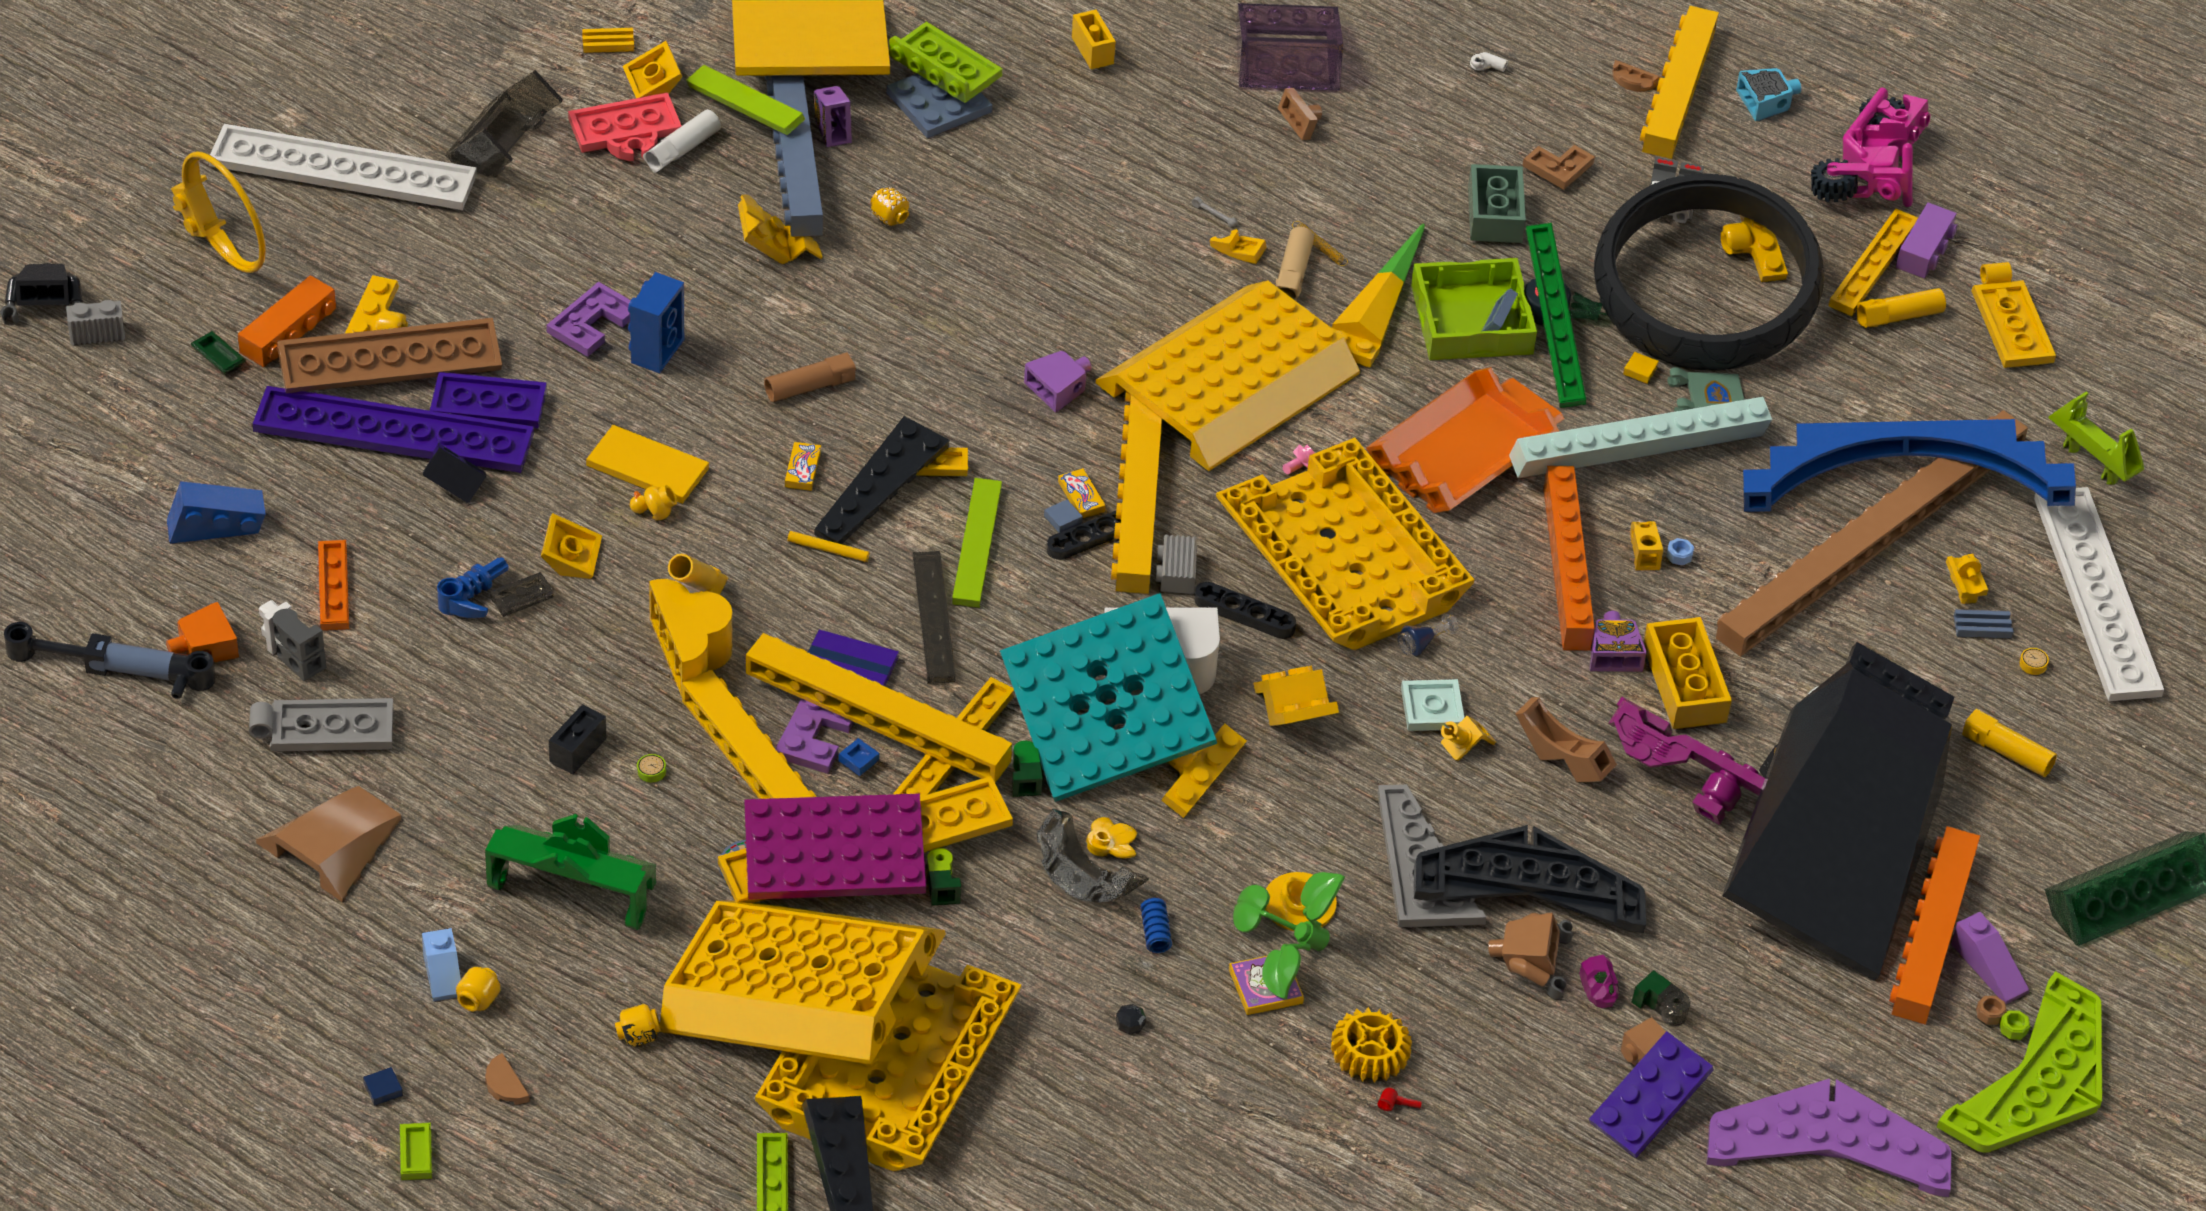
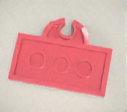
[568,93,682,161]

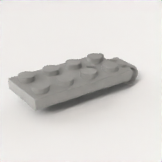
[249,698,393,751]

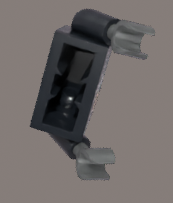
[0,263,83,325]

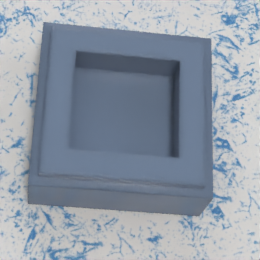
[1044,499,1083,533]

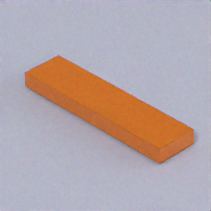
[318,540,349,631]

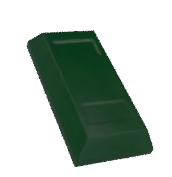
[191,331,246,375]

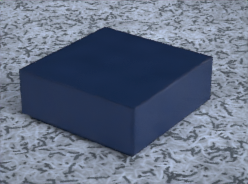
[363,1067,403,1106]

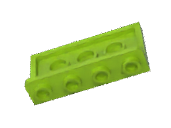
[889,21,1003,103]

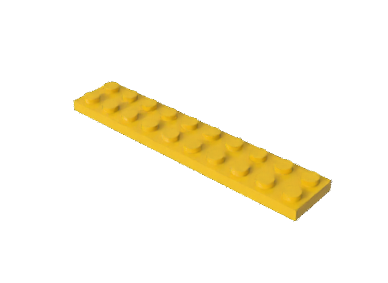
[718,776,1013,903]

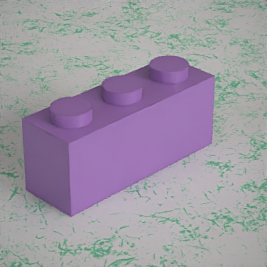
[1896,203,1958,279]

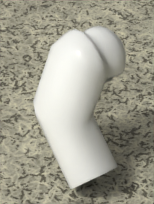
[1470,52,1508,72]

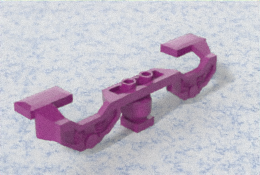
[1608,697,1765,825]

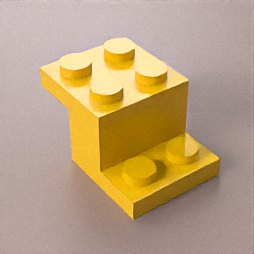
[1253,665,1339,726]

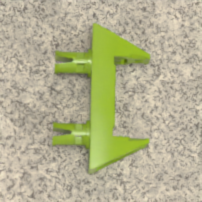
[2048,392,2144,485]

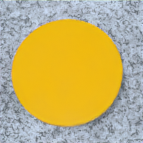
[1265,872,1337,931]

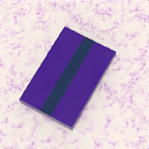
[808,629,899,686]

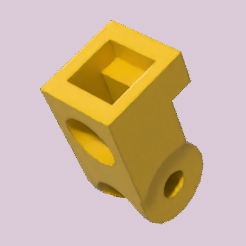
[1630,521,1663,571]

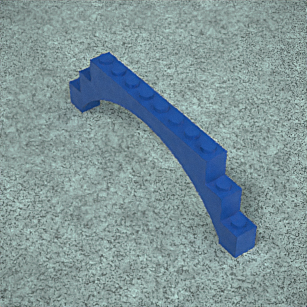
[1743,419,2076,512]

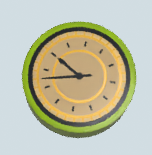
[637,754,666,783]

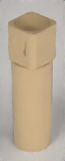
[1275,227,1314,302]

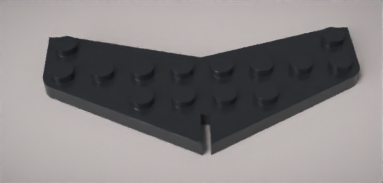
[1413,825,1646,933]

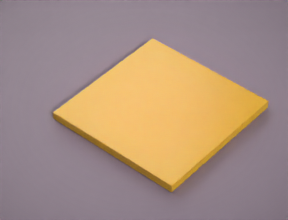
[732,0,890,76]

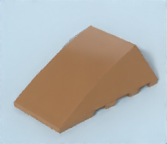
[256,786,402,902]

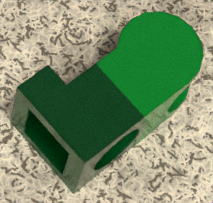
[1012,740,1042,797]

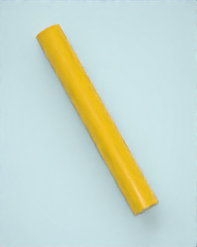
[787,531,870,562]

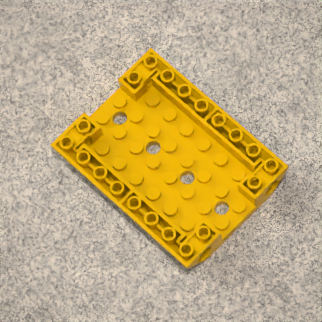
[1216,438,1474,650]
[660,901,946,1064]
[755,964,1022,1172]

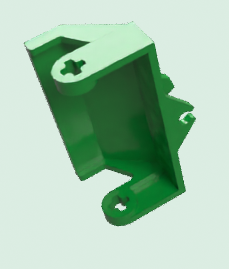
[485,814,656,930]

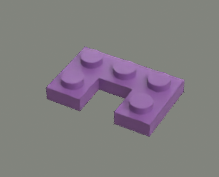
[546,282,631,357]
[775,698,854,774]

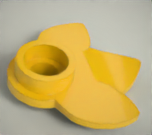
[1086,817,1137,858]

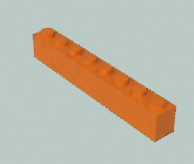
[1543,466,1595,651]
[1889,826,1980,1025]

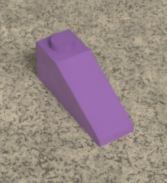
[1951,912,2029,1005]

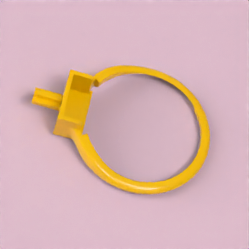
[171,151,266,273]

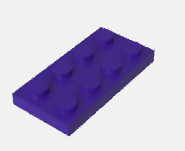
[430,372,547,429]
[1589,1031,1714,1158]

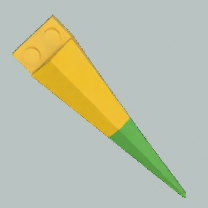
[1332,224,1425,368]

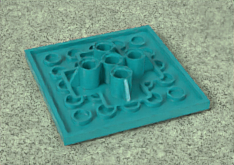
[1000,593,1217,802]

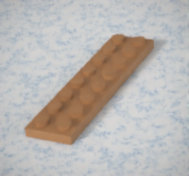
[277,318,502,394]

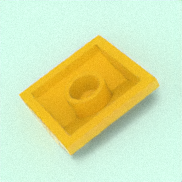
[622,41,683,98]
[541,513,602,579]

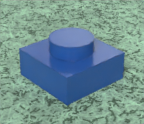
[839,738,880,776]

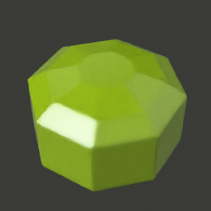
[2000,1010,2030,1040]

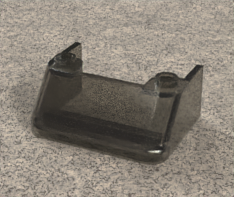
[445,70,563,177]

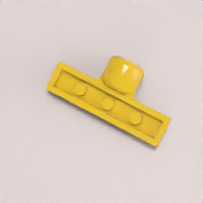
[1721,215,1788,282]
[345,275,408,333]
[1161,723,1247,818]

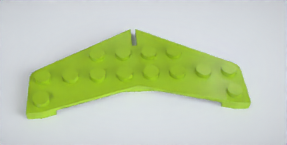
[1937,971,2102,1153]

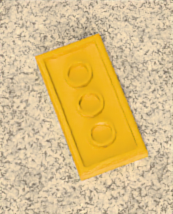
[586,425,709,504]

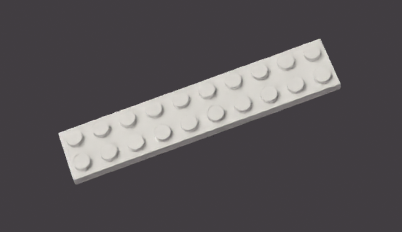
[209,124,477,210]
[2034,487,2164,701]

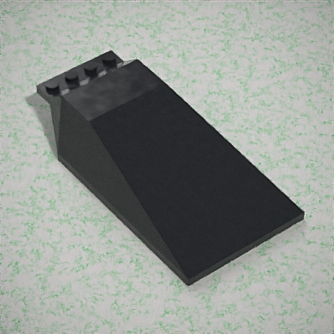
[1722,642,1955,981]

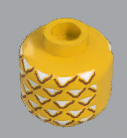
[870,187,909,226]

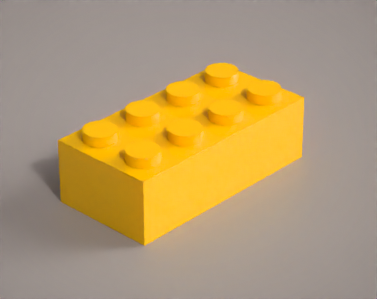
[1643,617,1732,729]

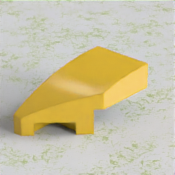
[1209,229,1267,264]

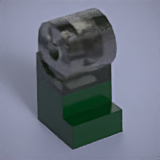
[1631,970,1691,1026]

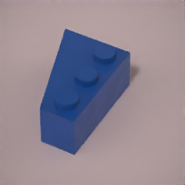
[167,481,266,544]

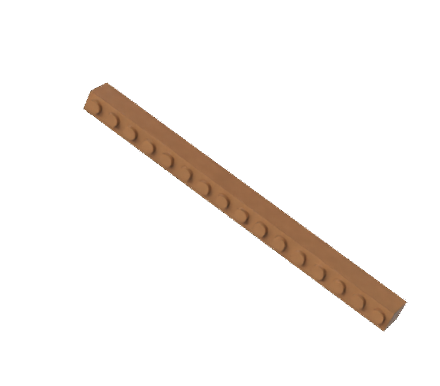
[1716,410,2028,657]

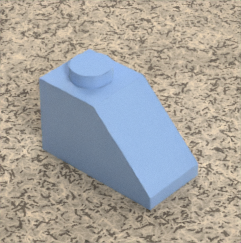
[422,928,461,1002]

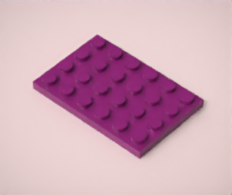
[744,793,926,900]

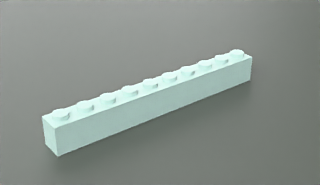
[1509,397,1772,478]

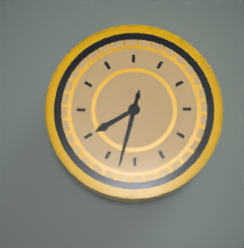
[2019,648,2049,675]

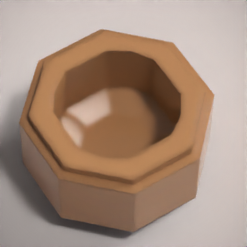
[1976,996,2007,1025]

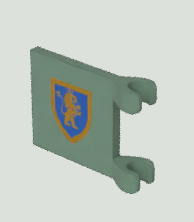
[1667,367,1744,412]

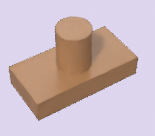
[1278,88,1322,140]

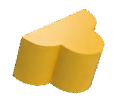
[649,579,732,697]

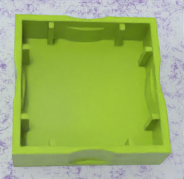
[1411,258,1537,360]

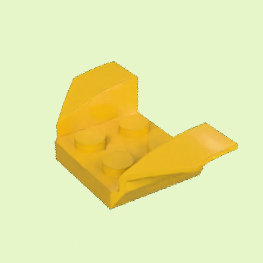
[738,194,823,264]

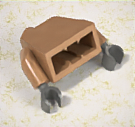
[1488,913,1573,1000]

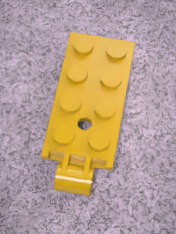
[1971,262,2056,368]

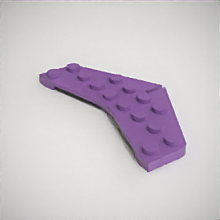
[1707,1079,1951,1197]

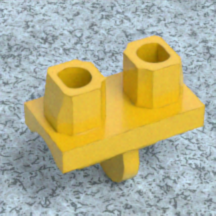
[1946,554,1988,604]

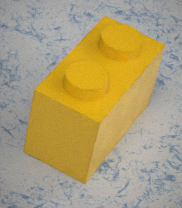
[1072,9,1116,69]

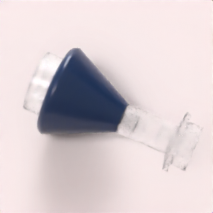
[1397,614,1459,657]

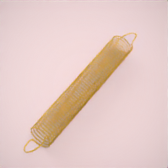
[1292,221,1348,266]

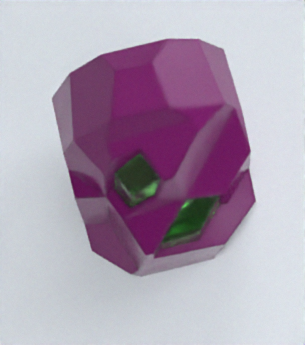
[1579,955,1619,1008]

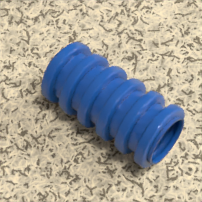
[1140,898,1172,953]

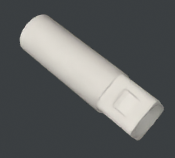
[643,109,721,173]

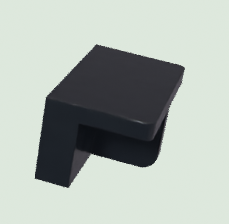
[422,443,486,503]

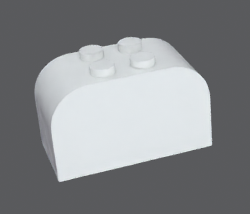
[1104,608,1220,695]

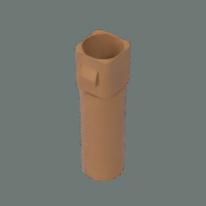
[764,352,856,402]

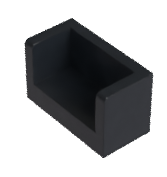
[549,704,607,775]

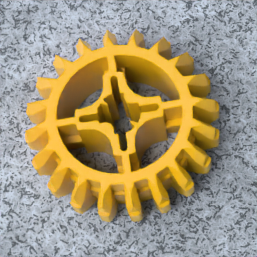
[1331,1007,1412,1083]

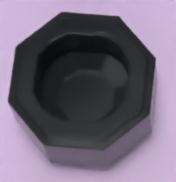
[1116,1004,1146,1034]

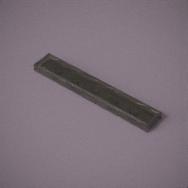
[912,551,956,684]

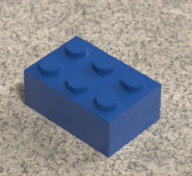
[628,272,685,374]

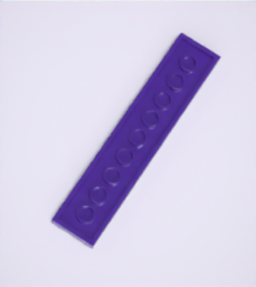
[252,386,534,473]

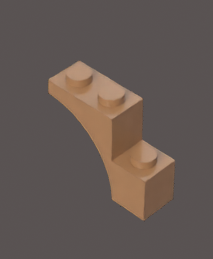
[1515,697,1617,782]

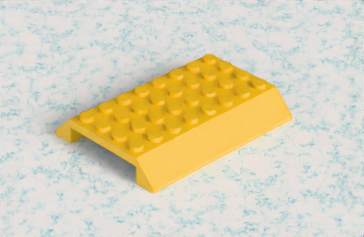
[1096,280,1360,471]

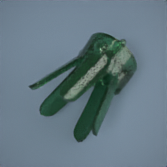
[1569,291,1608,322]

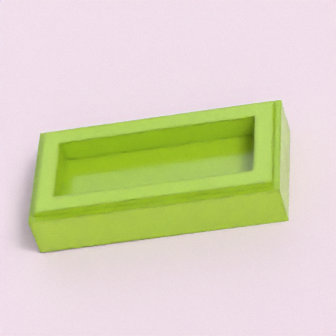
[400,1123,432,1180]

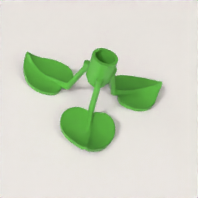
[1233,872,1345,999]

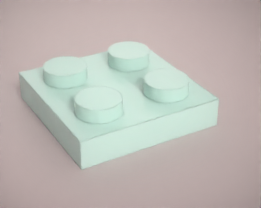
[1401,679,1464,731]

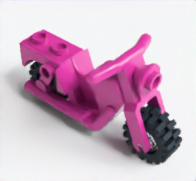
[1811,87,1931,207]

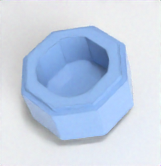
[1666,538,1694,565]

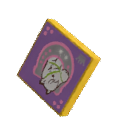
[1229,956,1304,1015]

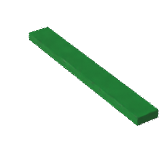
[1526,223,1586,408]

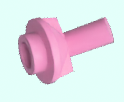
[1282,444,1315,474]

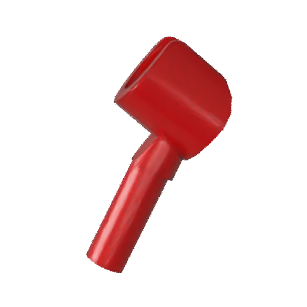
[1377,1088,1422,1111]

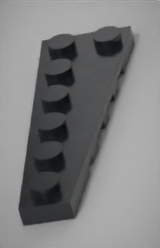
[814,416,950,544]
[802,1096,873,1211]

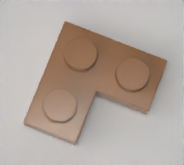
[1523,145,1595,190]

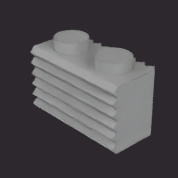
[66,300,125,346]
[1156,534,1197,594]

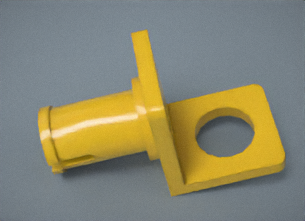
[1441,716,1496,761]

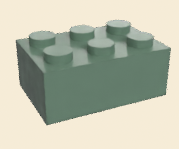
[1468,164,1526,243]

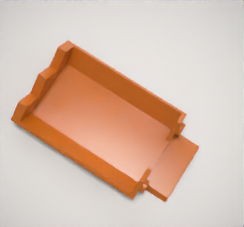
[1366,367,1565,513]

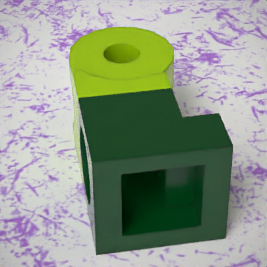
[927,848,961,906]

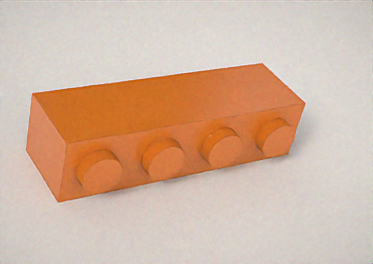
[238,275,336,367]

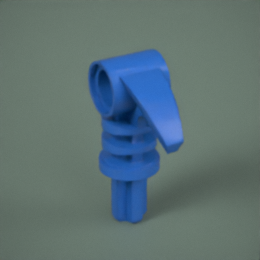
[437,557,509,618]

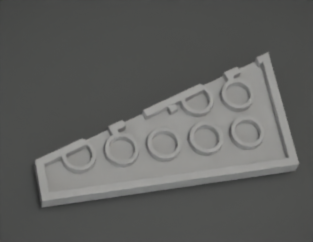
[1377,784,1487,927]

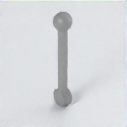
[1192,196,1238,228]

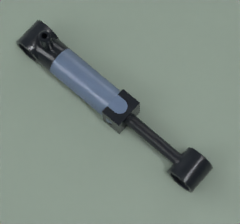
[4,622,216,699]

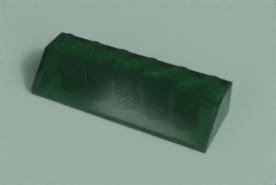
[2045,831,2206,946]

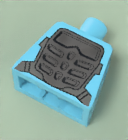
[1736,68,1801,121]

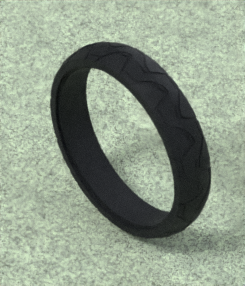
[1594,173,1824,370]

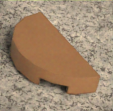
[1612,60,1660,92]
[485,1053,530,1105]

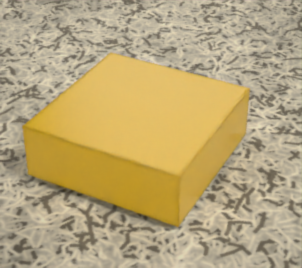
[1623,352,1659,384]

